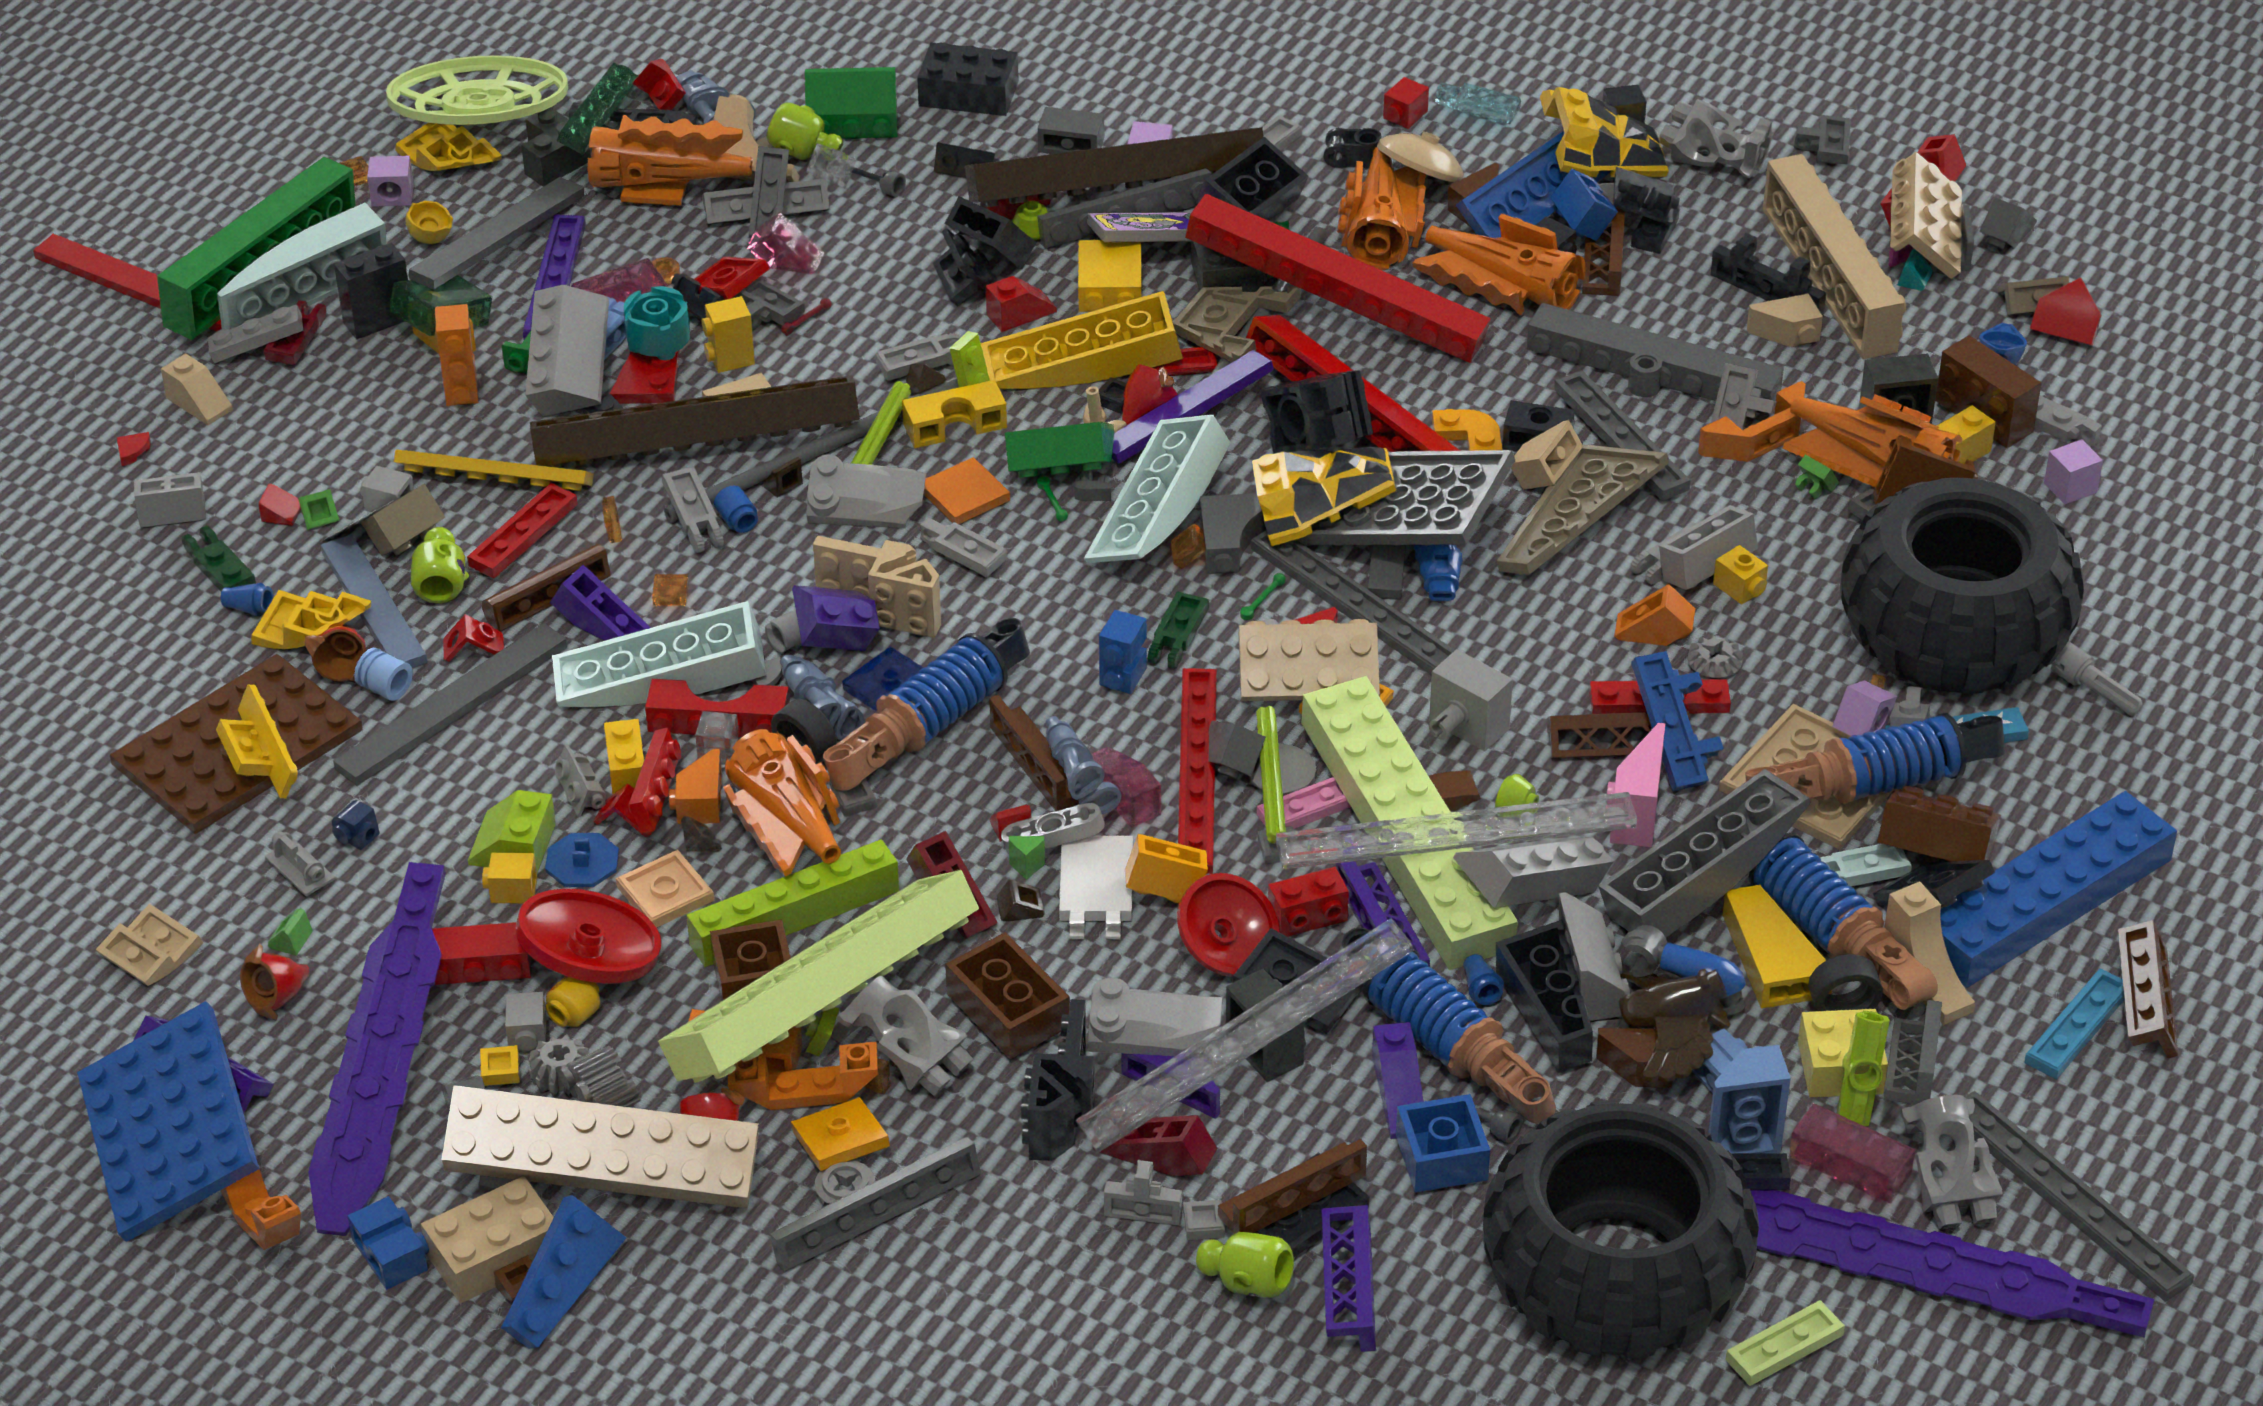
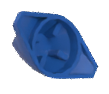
[1979,323,2027,365]

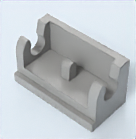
[134,472,206,528]

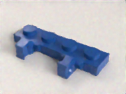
[1631,651,1724,791]

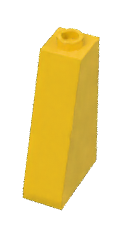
[1722,885,1832,1009]

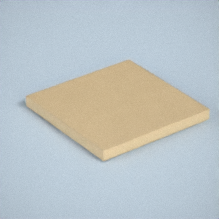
[1719,704,1895,850]

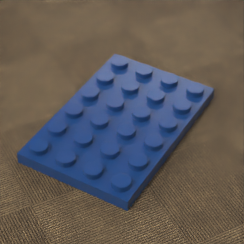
[77,1001,259,1242]

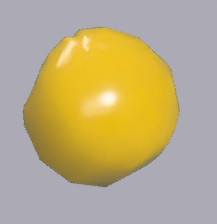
[406,200,453,244]

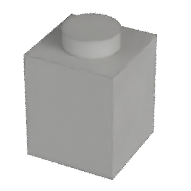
[360,466,414,513]
[505,992,546,1051]

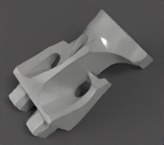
[1659,99,1776,178]
[831,975,973,1096]
[1900,1094,2002,1230]

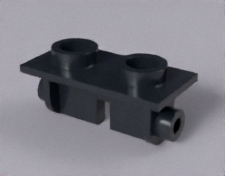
[934,142,999,178]
[671,273,724,322]

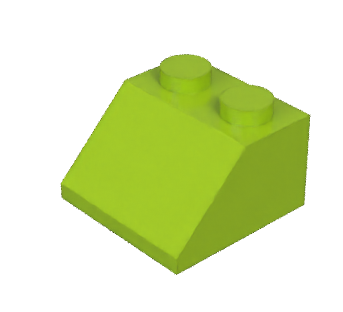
[468,790,556,873]

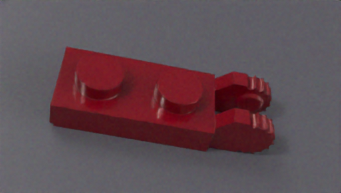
[264,300,327,365]

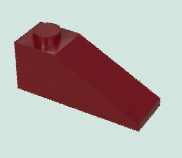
[906,831,998,939]
[1092,1115,1218,1176]

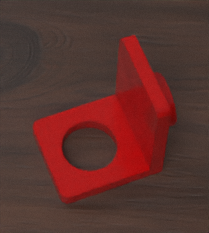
[443,614,504,662]
[593,783,663,837]

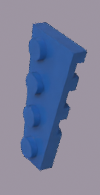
[501,1195,627,1349]

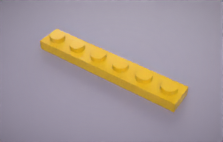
[394,449,594,491]

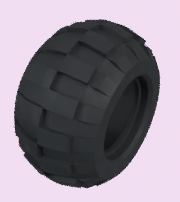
[1840,478,2084,694]
[1483,1100,1759,1359]

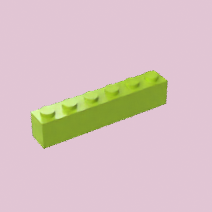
[686,839,899,967]

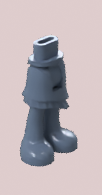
[676,70,756,124]
[780,655,865,740]
[1046,716,1122,814]

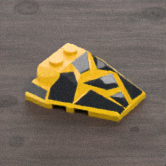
[1540,87,1669,177]
[1252,447,1396,546]

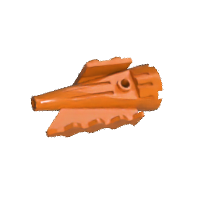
[587,115,753,206]
[1337,147,1426,270]
[1412,213,1586,315]
[1782,394,1962,487]
[723,729,841,876]

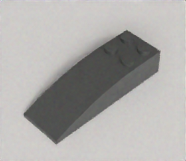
[1598,769,1811,937]

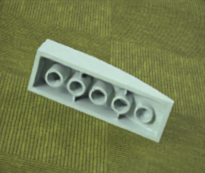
[217,203,387,330]
[1084,415,1231,563]
[552,601,766,707]

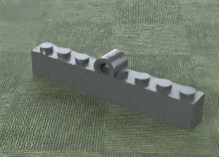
[1527,303,1784,416]

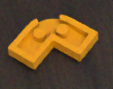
[1432,409,1502,451]

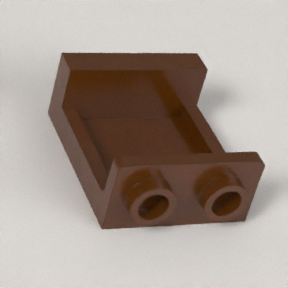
[1873,435,1978,505]

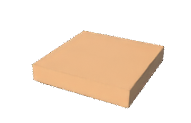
[616,850,714,928]

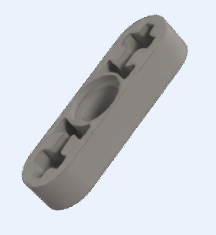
[1001,803,1105,854]

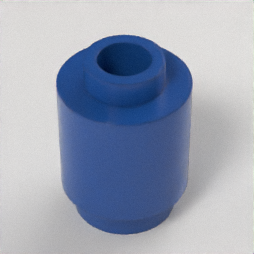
[714,486,758,533]

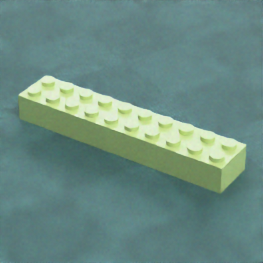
[1301,676,1518,970]
[658,870,979,1083]

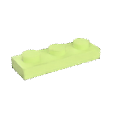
[1726,1300,1845,1386]

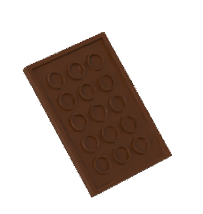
[110,654,363,834]

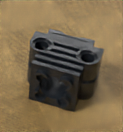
[1260,370,1373,454]

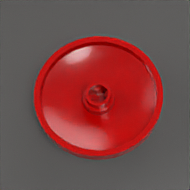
[515,889,662,983]

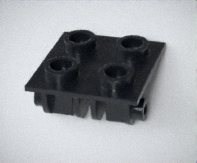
[1613,167,1680,225]

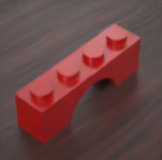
[1880,134,1966,230]
[645,679,790,737]

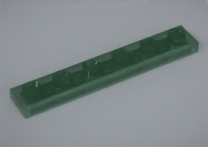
[556,62,638,155]

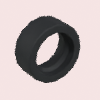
[771,699,837,764]
[1808,954,1883,1011]

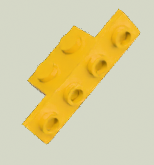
[216,684,298,799]

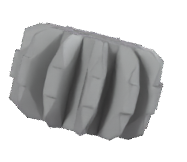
[529,1034,590,1097]

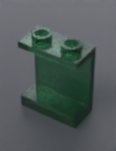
[390,275,493,336]

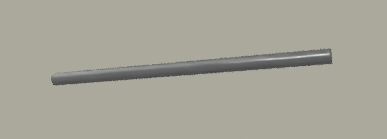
[664,377,959,523]

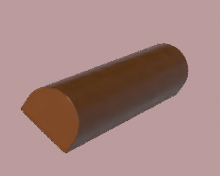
[482,544,611,631]

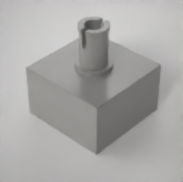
[1428,649,1513,751]

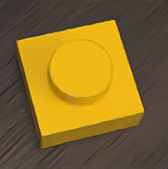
[480,1045,520,1086]

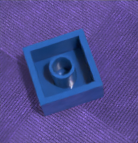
[1396,1094,1490,1192]

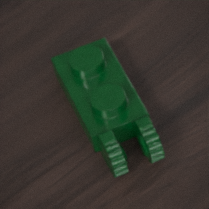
[181,525,256,592]
[1147,591,1209,669]

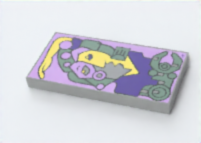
[1087,212,1192,242]

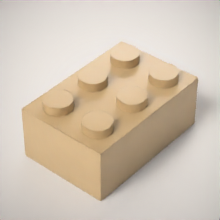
[421,1176,554,1304]

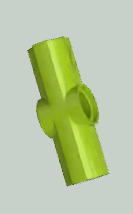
[1835,1010,1890,1129]

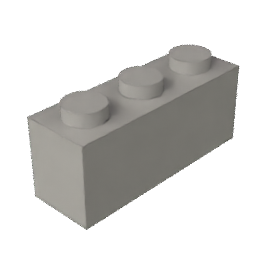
[1659,505,1758,590]

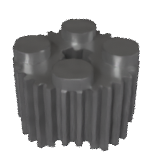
[558,1046,641,1108]

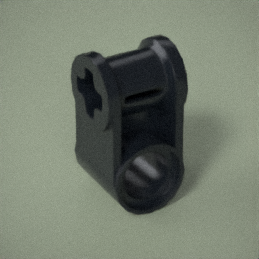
[1323,128,1382,169]

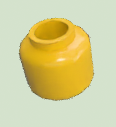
[546,976,600,1027]

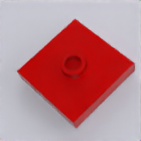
[694,257,770,300]

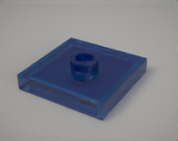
[842,646,924,711]

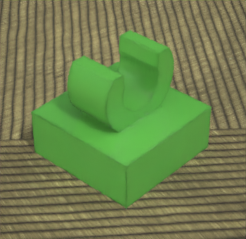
[1795,454,1839,499]

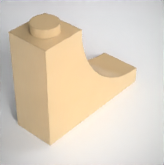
[713,94,800,183]
[1884,882,1975,1025]

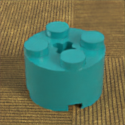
[623,286,690,360]

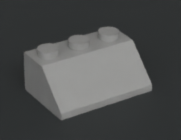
[1559,892,1630,1021]

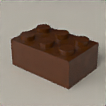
[1935,335,2042,449]
[1877,786,2001,861]
[945,932,1070,1059]

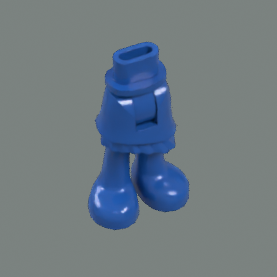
[1413,544,1463,601]

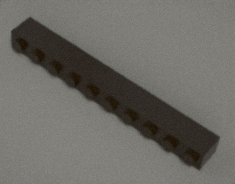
[965,127,1264,207]
[530,375,860,468]

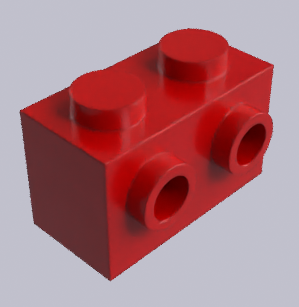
[1268,866,1349,937]

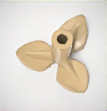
[1083,386,1127,433]

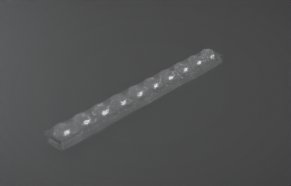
[1276,792,1637,869]
[1076,918,1414,1153]

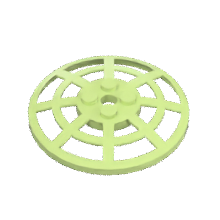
[386,56,568,125]

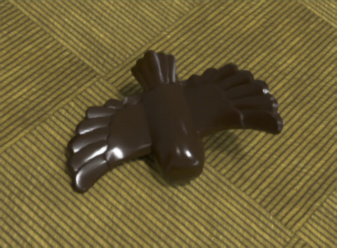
[1618,969,1731,1082]

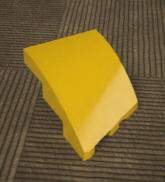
[395,122,502,171]
[251,590,371,649]

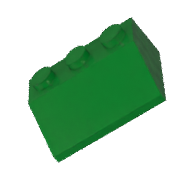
[805,67,898,139]
[1005,422,1114,478]

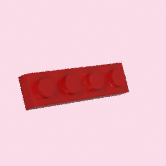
[467,483,578,578]
[1589,679,1731,714]
[629,728,681,834]

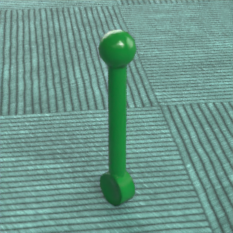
[1037,476,1068,522]
[1240,573,1286,620]

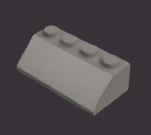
[525,285,609,416]
[1453,837,1614,908]

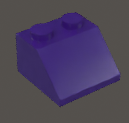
[792,585,880,651]

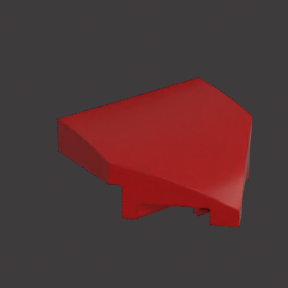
[2030,277,2102,346]

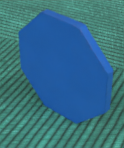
[545,833,619,887]

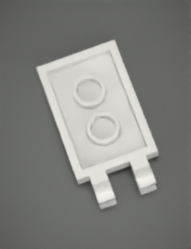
[1059,835,1133,939]

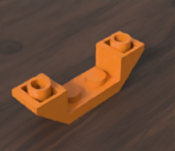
[1698,381,1806,462]
[728,1042,878,1110]
[220,1169,301,1250]

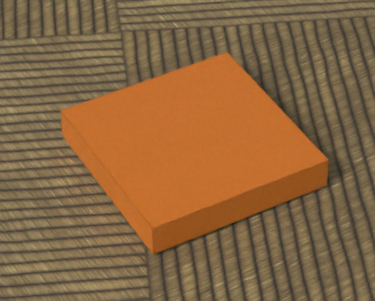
[924,457,1010,524]

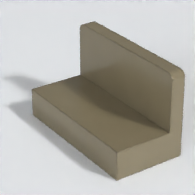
[1998,276,2069,315]

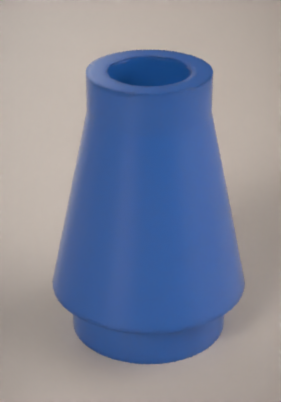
[220,583,274,616]
[1463,954,1504,1005]

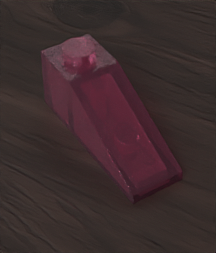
[571,258,668,303]
[1091,747,1161,828]

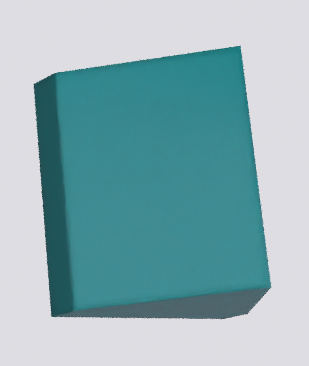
[1897,249,1933,291]

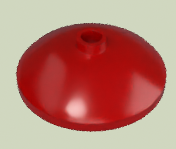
[1177,873,1280,977]

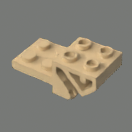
[813,536,941,638]

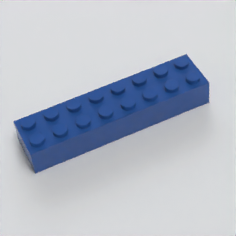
[1940,791,2177,989]

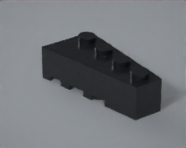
[1496,920,1593,1073]

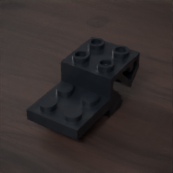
[1021,999,1095,1161]

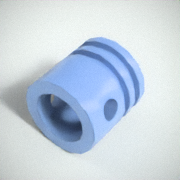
[354,648,413,701]

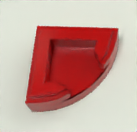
[116,432,151,466]

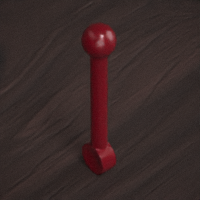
[781,298,832,336]

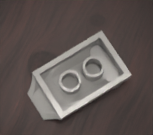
[806,455,926,528]
[1088,977,1223,1058]

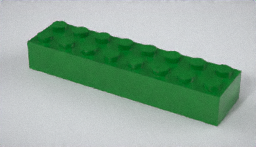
[157,156,356,340]

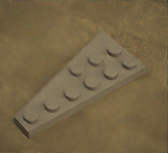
[1497,444,1669,575]

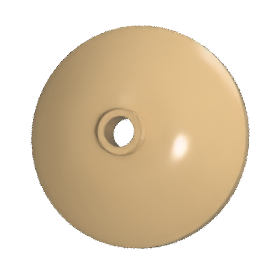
[1377,131,1464,182]

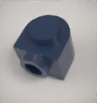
[332,800,380,850]

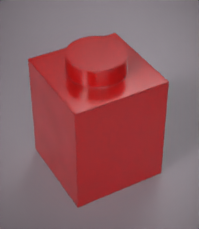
[1383,77,1429,129]

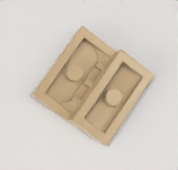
[96,903,204,986]

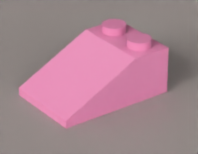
[1604,723,1665,847]

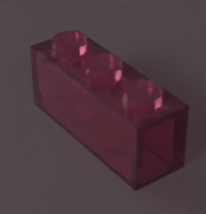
[1789,1103,1915,1204]

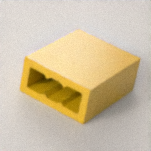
[1078,240,1141,312]

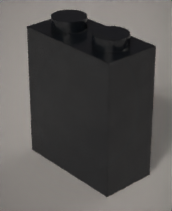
[944,196,1036,270]
[334,242,411,340]

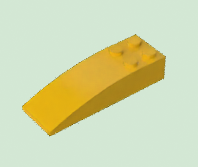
[981,291,1183,389]

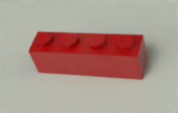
[381,922,531,985]

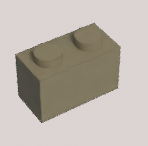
[361,483,446,556]

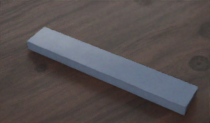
[321,534,427,668]

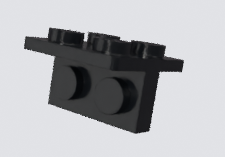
[933,228,998,307]

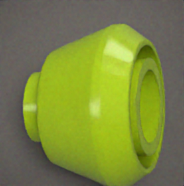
[1012,201,1049,241]
[1495,773,1539,820]

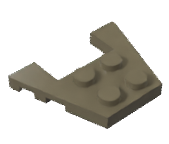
[1173,286,1301,362]

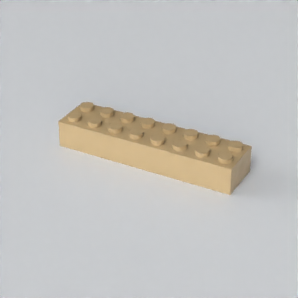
[1763,154,1906,359]
[441,1086,758,1209]

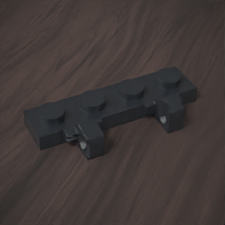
[1710,233,1827,317]

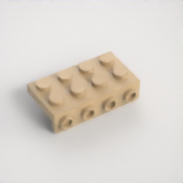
[1890,152,1962,279]
[1238,619,1380,701]

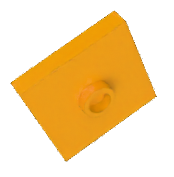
[791,1097,890,1171]

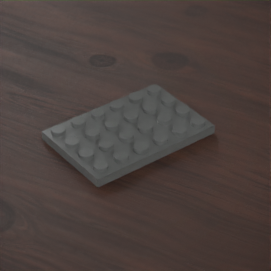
[1296,450,1515,546]

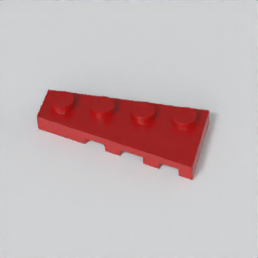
[610,350,680,404]

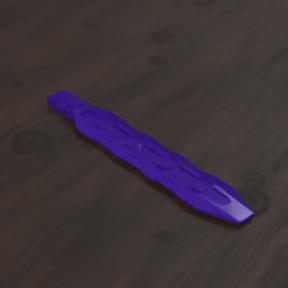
[308,862,446,1236]
[1750,1190,2155,1338]

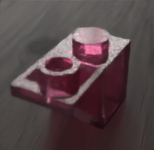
[747,212,824,274]

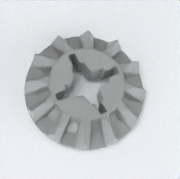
[1688,635,1743,678]
[815,1160,876,1205]

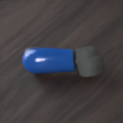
[1620,925,1746,1015]

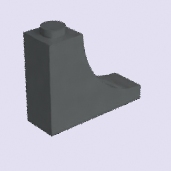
[1200,493,1267,574]

